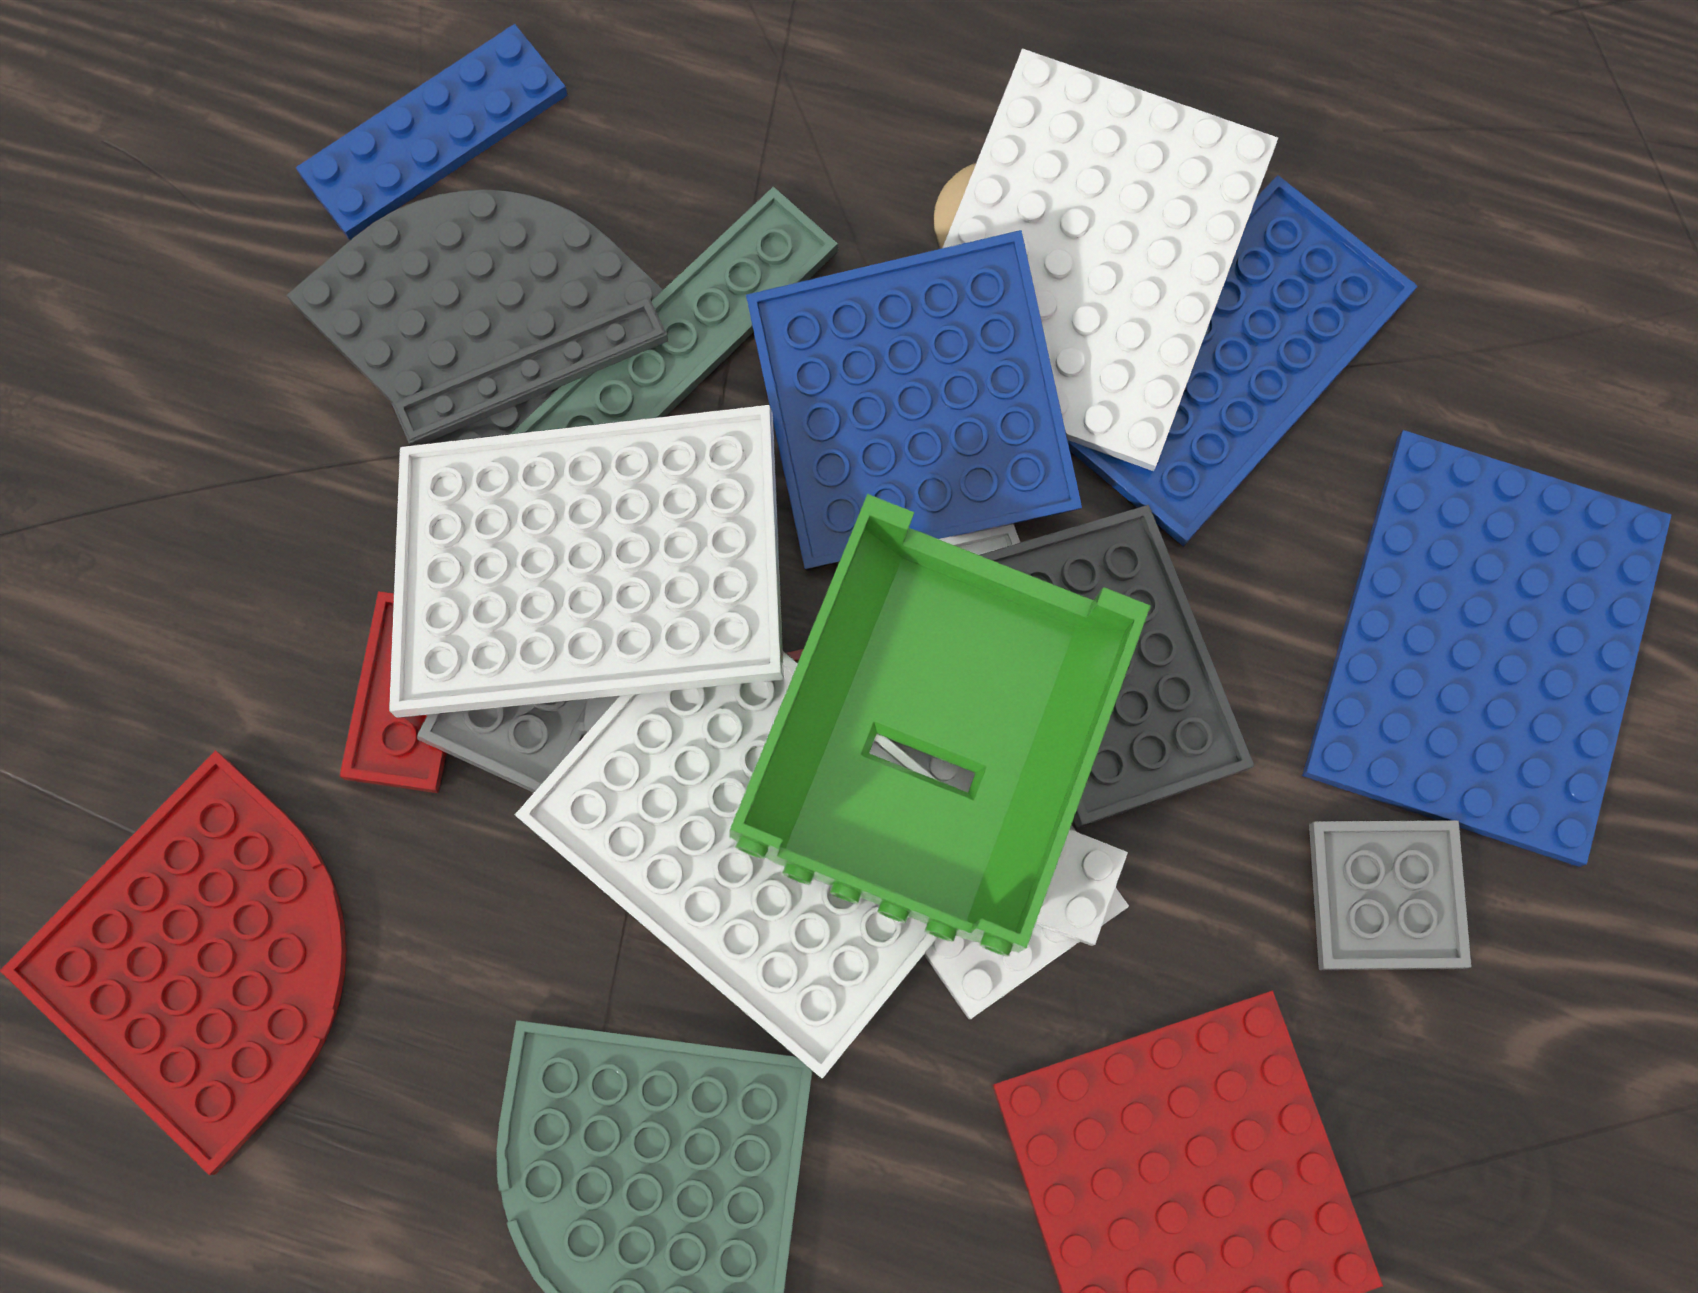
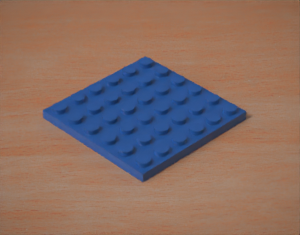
[746,230,1082,570]

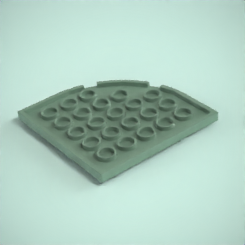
[496,1020,812,1293]

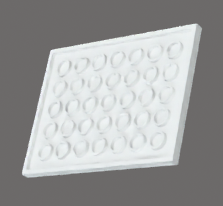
[943,48,1278,471]
[389,405,784,718]
[515,652,937,1078]

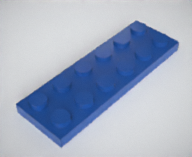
[295,24,567,240]

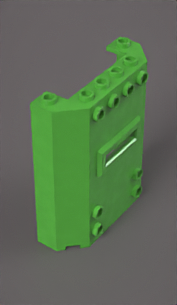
[729,494,1151,957]

